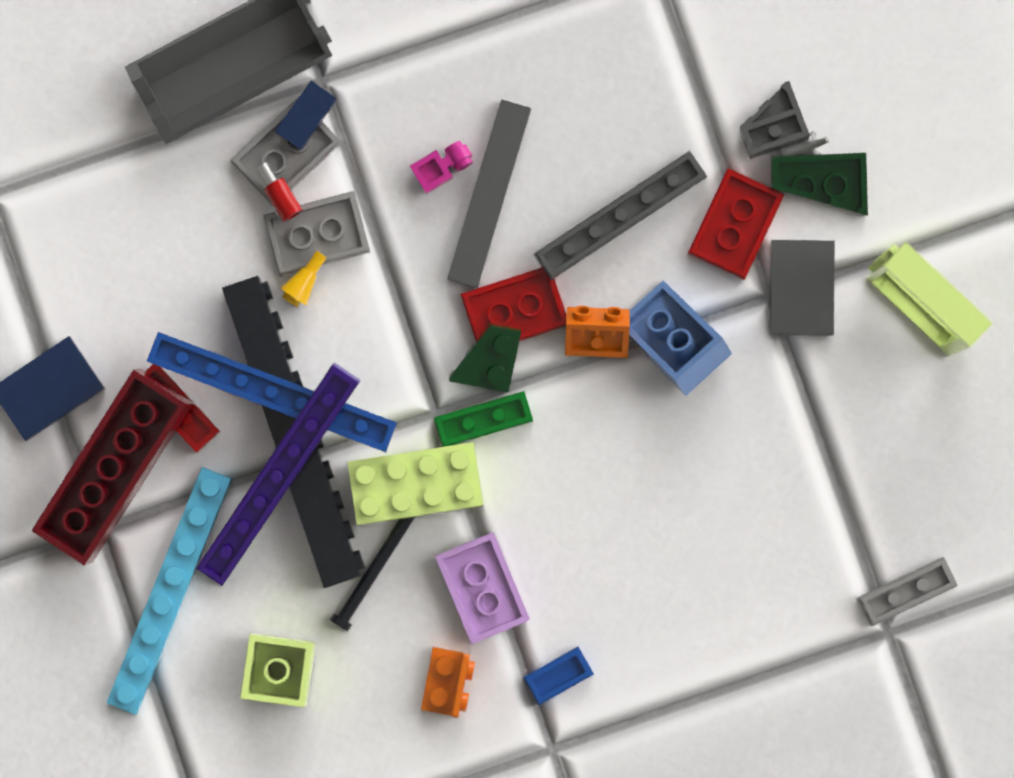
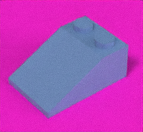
[629,281,732,396]

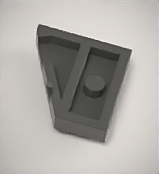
[739,81,810,159]

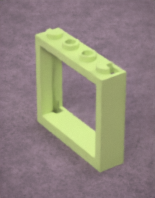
[866,242,993,356]

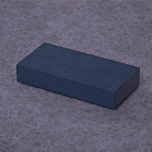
[275,81,337,151]

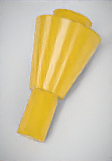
[280,250,327,307]

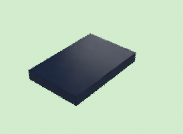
[0,336,106,441]

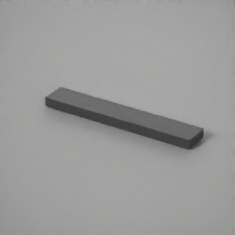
[447,99,531,288]
[533,151,707,281]

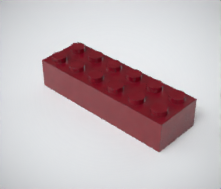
[31,369,194,566]

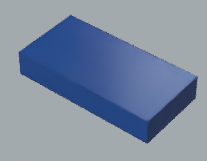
[523,646,594,705]

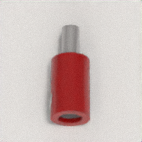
[258,162,303,222]

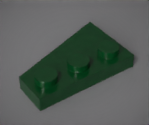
[770,152,868,216]

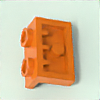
[565,305,630,358]
[421,647,475,718]

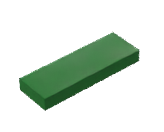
[434,391,533,447]

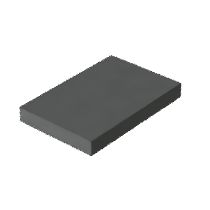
[770,240,835,336]

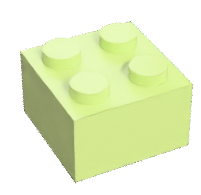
[240,633,316,707]

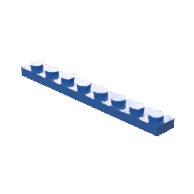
[147,332,397,453]

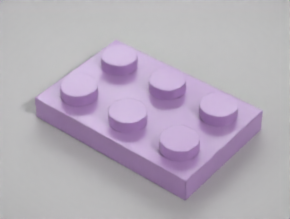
[435,532,530,645]

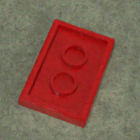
[687,168,785,280]
[460,268,566,342]

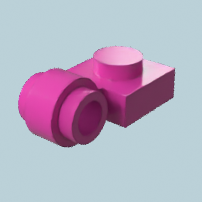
[410,141,473,194]

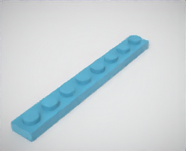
[107,467,232,715]

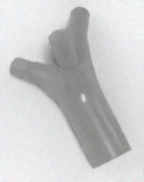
[781,131,829,156]

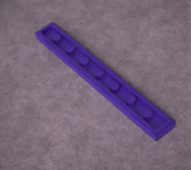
[196,363,361,586]

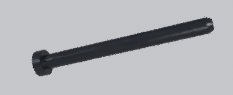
[330,517,415,631]

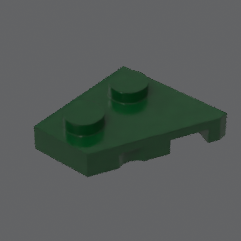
[448,323,521,392]

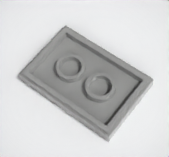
[230,97,342,207]
[263,191,371,276]

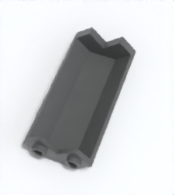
[125,0,333,144]

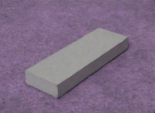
[857,557,958,626]

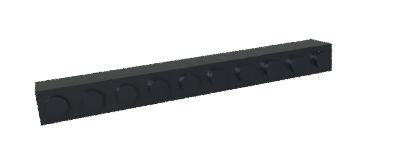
[222,276,365,588]

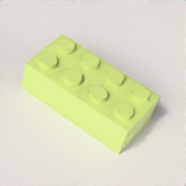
[347,442,484,526]

